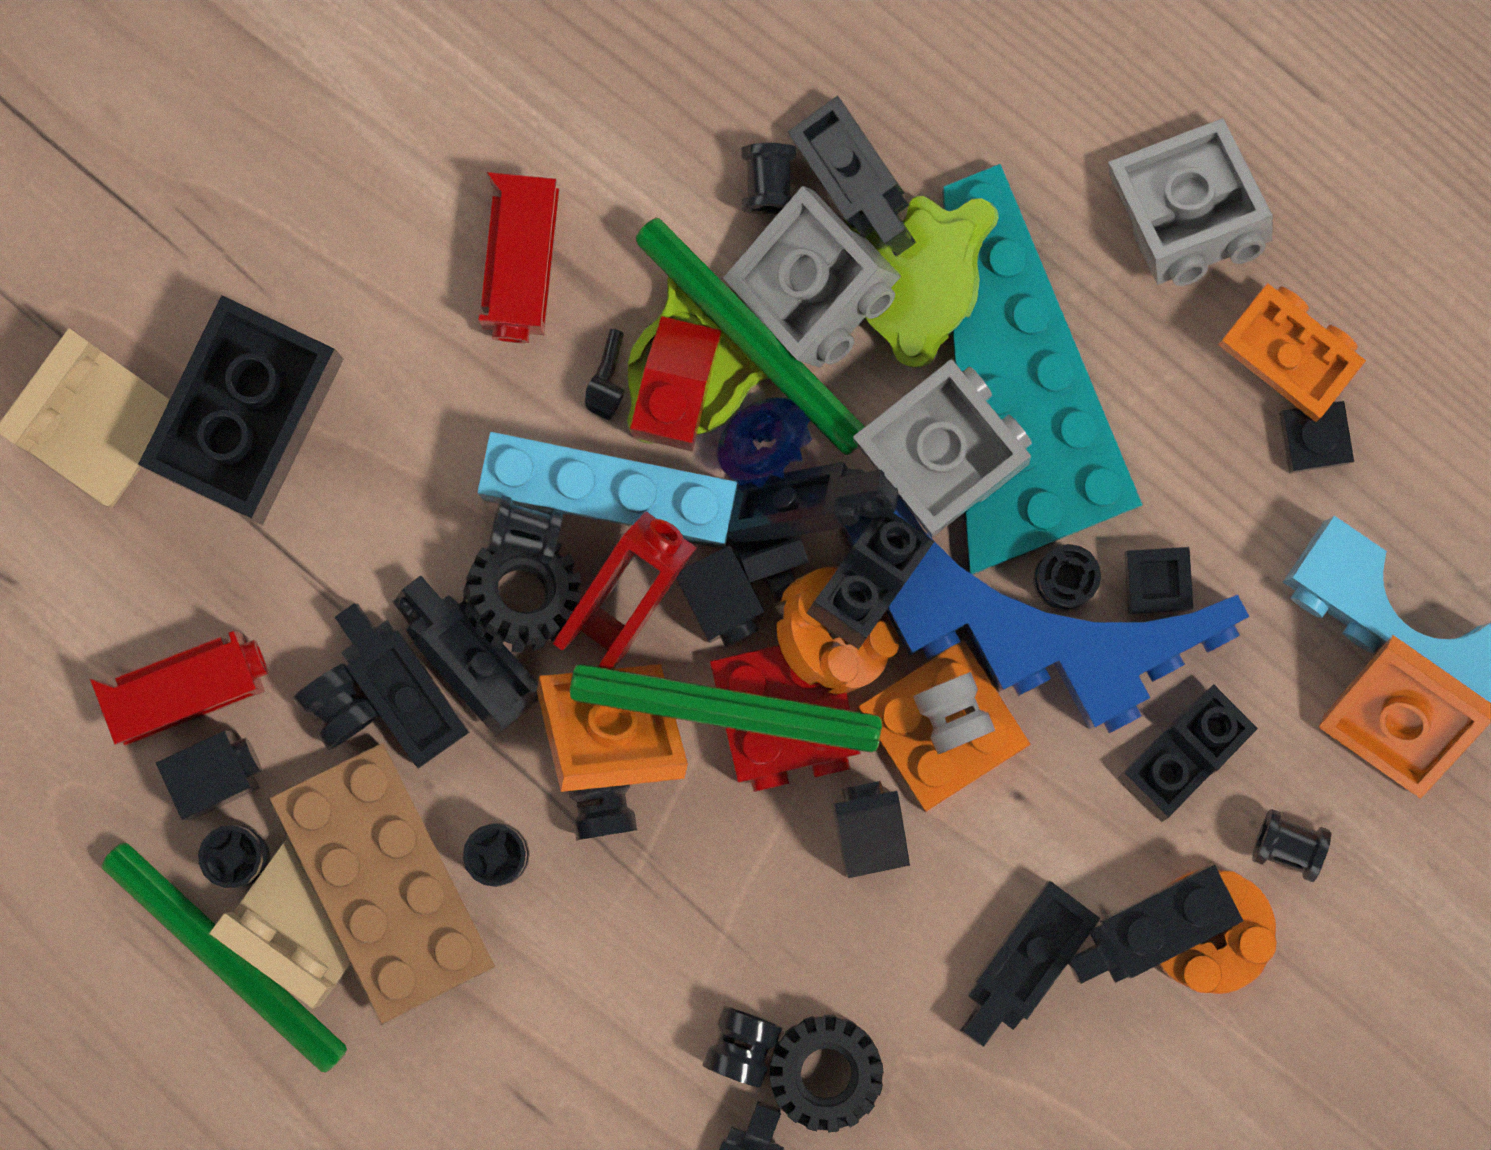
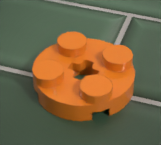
[777,567,899,694]
[1159,869,1277,994]

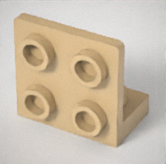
[0,328,170,507]
[209,838,350,1009]

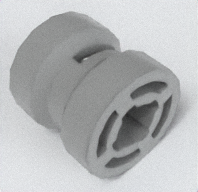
[913,672,995,754]

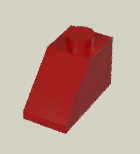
[630,316,722,452]

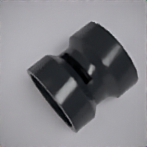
[1033,544,1101,611]
[293,663,379,750]
[568,785,637,841]
[463,823,530,887]
[198,825,270,888]
[702,1006,783,1088]

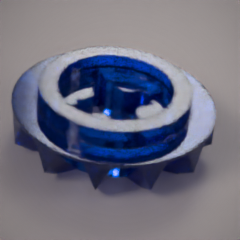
[717,397,812,488]

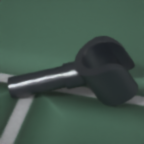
[585,329,626,420]

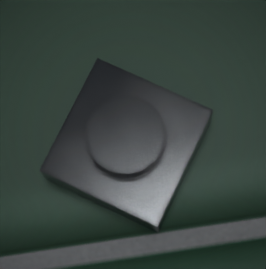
[1279,401,1355,474]
[1124,547,1194,614]

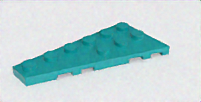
[942,164,1143,575]

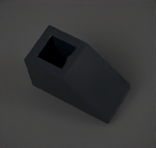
[831,781,910,878]

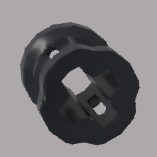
[741,143,796,214]
[488,495,563,565]
[1252,809,1332,882]

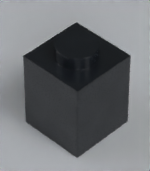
[676,545,764,648]
[156,730,262,820]

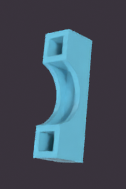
[477,432,737,549]
[1283,516,1491,703]

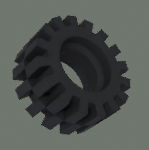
[463,542,581,652]
[769,1015,884,1133]

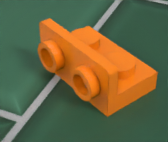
[1218,283,1366,422]

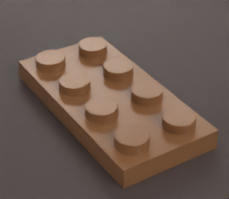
[269,743,495,1025]

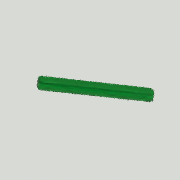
[635,217,865,455]
[570,664,882,753]
[101,843,347,1073]

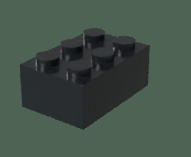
[138,295,344,525]

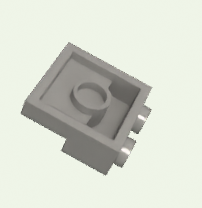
[1108,118,1273,286]
[723,186,901,368]
[853,359,1032,538]

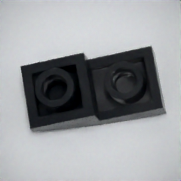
[807,512,935,650]
[1118,684,1258,822]

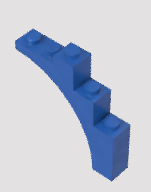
[842,497,1250,733]

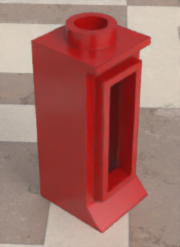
[478,172,560,344]
[553,511,697,669]
[90,631,268,746]

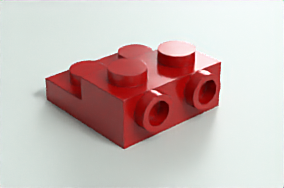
[710,633,861,792]

